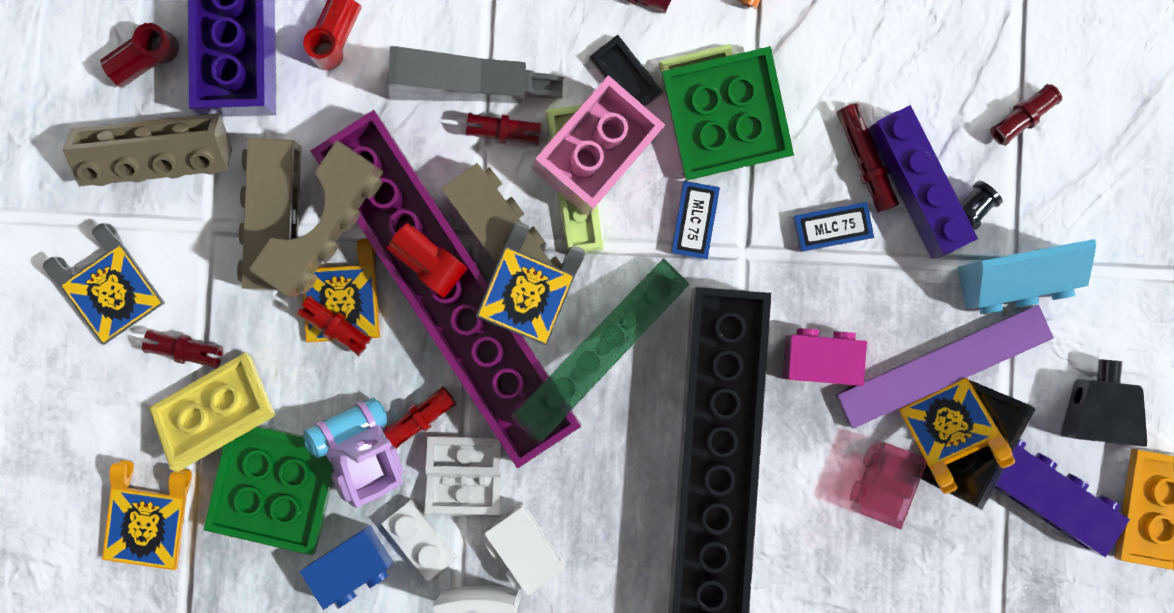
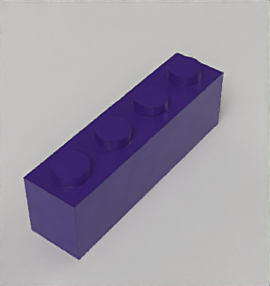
[868,105,978,259]
[994,439,1130,558]

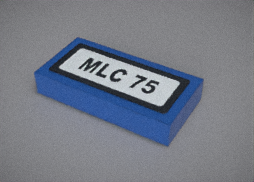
[671,181,720,260]
[793,202,874,252]

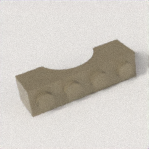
[249,141,384,297]

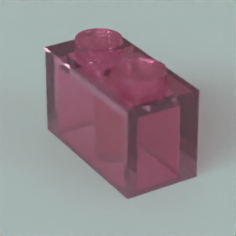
[850,440,927,530]

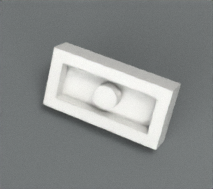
[382,499,458,582]

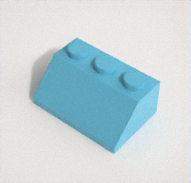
[957,239,1097,315]

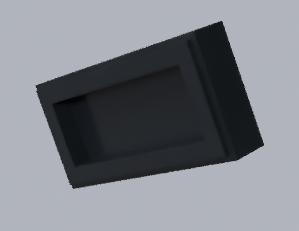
[589,35,663,107]

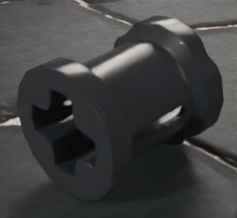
[961,180,1003,230]

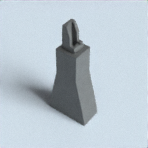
[388,46,563,104]

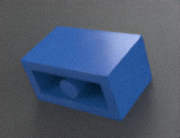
[299,525,393,610]

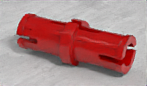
[296,296,373,357]
[383,386,457,449]

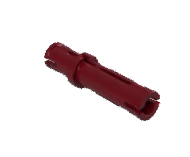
[836,103,900,214]

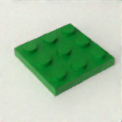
[661,46,794,181]
[203,426,334,556]

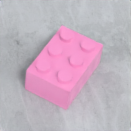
[531,75,665,216]

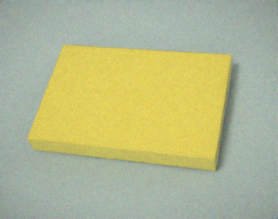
[149,352,276,472]

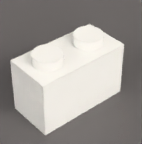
[484,503,566,596]

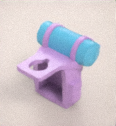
[303,397,404,508]

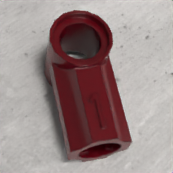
[100,23,179,88]

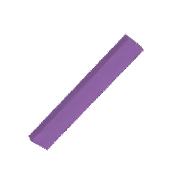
[835,305,1054,429]

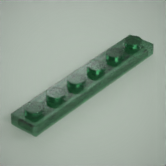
[511,258,689,443]

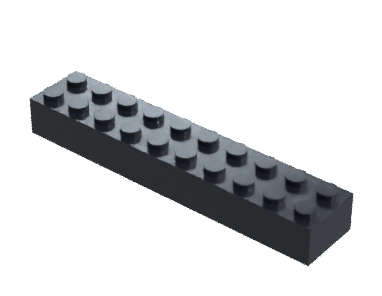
[668,287,772,613]

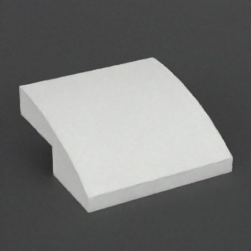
[425,437,502,517]
[432,584,521,613]

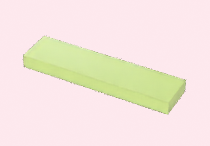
[546,105,604,253]

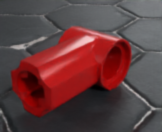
[303,0,362,70]
[387,223,468,298]

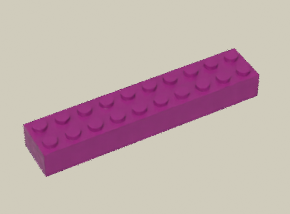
[310,110,582,469]

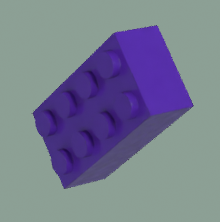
[188,0,276,117]

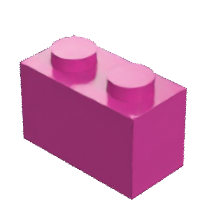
[782,328,867,386]

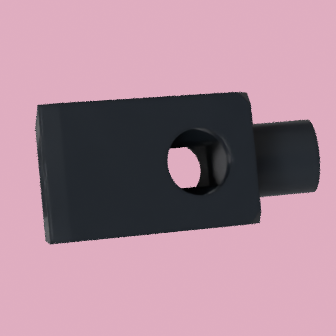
[1061,359,1147,447]

